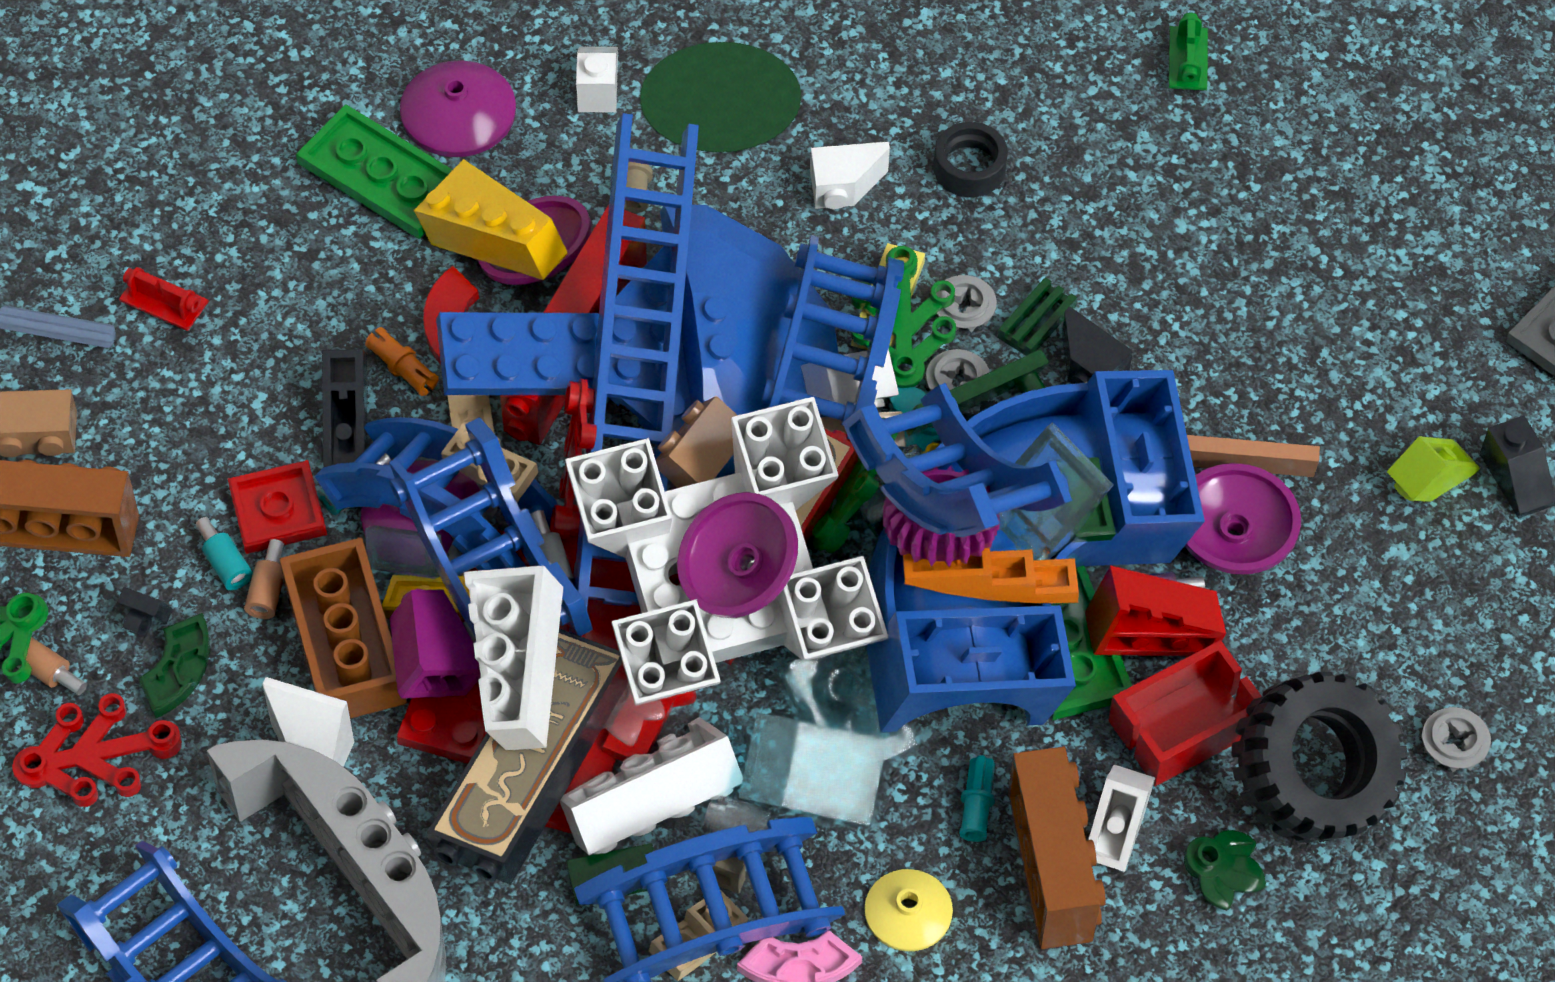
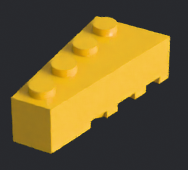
[414,159,568,280]

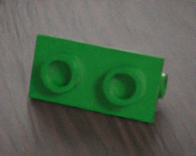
[1169,12,1208,91]

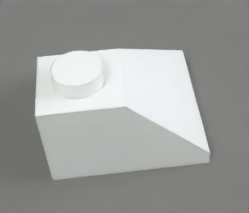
[263,677,354,767]

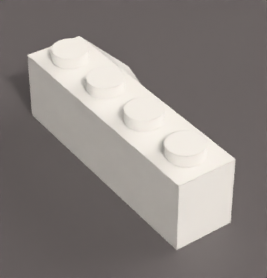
[464,566,563,750]
[560,717,744,855]

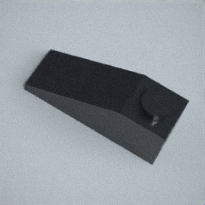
[322,349,368,467]

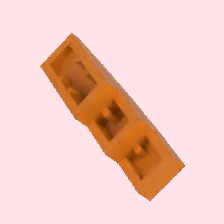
[903,547,1079,603]

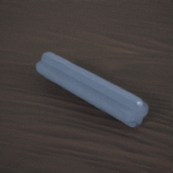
[0,305,116,348]

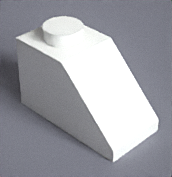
[576,47,618,112]
[810,142,890,209]
[1088,765,1155,872]

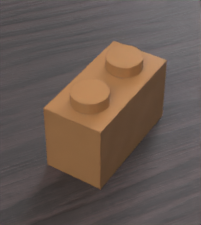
[0,389,77,457]
[656,396,738,488]

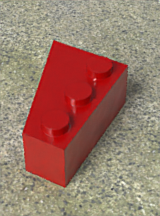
[1085,565,1226,656]

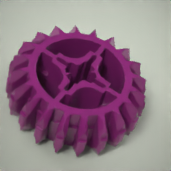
[883,465,1000,567]

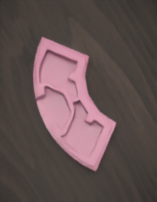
[737,931,862,982]

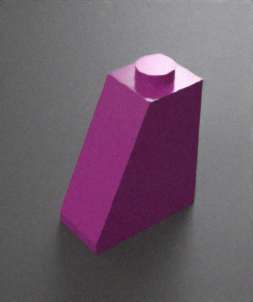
[390,589,481,698]

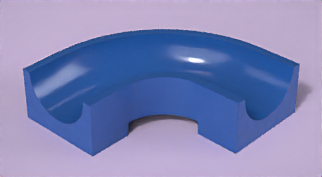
[867,370,1205,732]

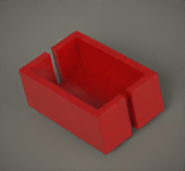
[1108,640,1262,786]

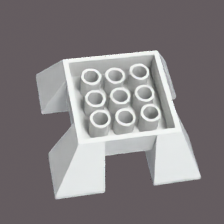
[565,397,888,706]

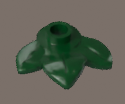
[1184,830,1266,911]

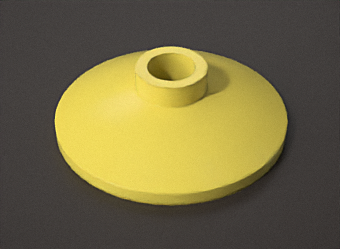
[865,869,953,951]

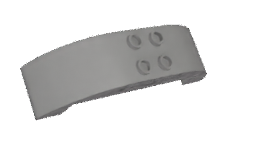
[207,739,446,982]

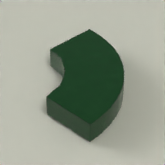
[138,613,210,719]

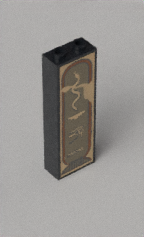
[427,628,629,885]

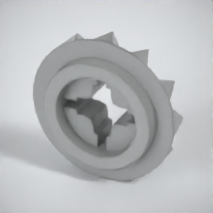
[936,275,997,333]
[926,349,990,391]
[1421,707,1491,772]

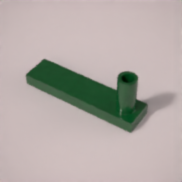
[905,349,1050,436]

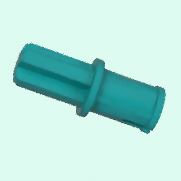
[959,755,995,842]

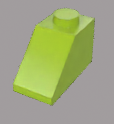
[1387,436,1480,502]

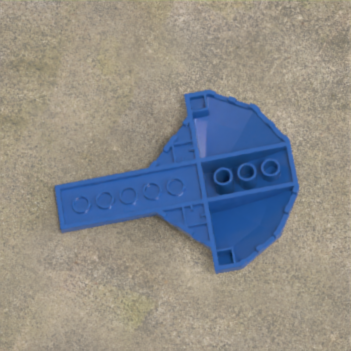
[436,205,839,479]

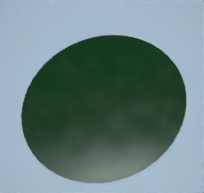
[640,42,801,152]

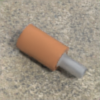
[244,539,284,619]
[17,637,87,695]

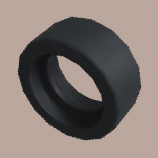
[933,121,1008,198]

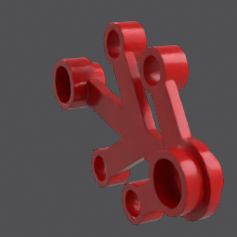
[550,378,597,540]
[12,693,182,807]

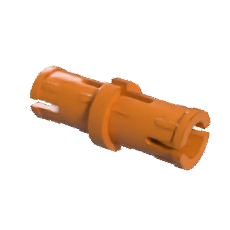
[365,327,439,396]

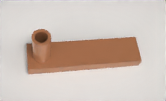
[1187,435,1320,477]

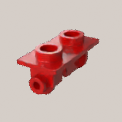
[119,267,209,331]

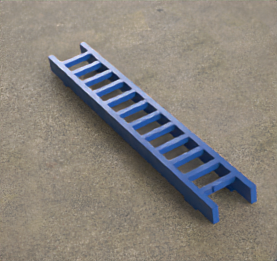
[569,113,699,637]

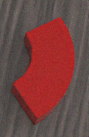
[423,266,479,365]

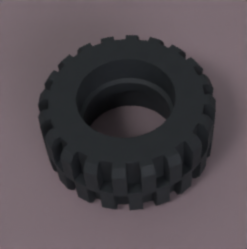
[1231,672,1408,843]

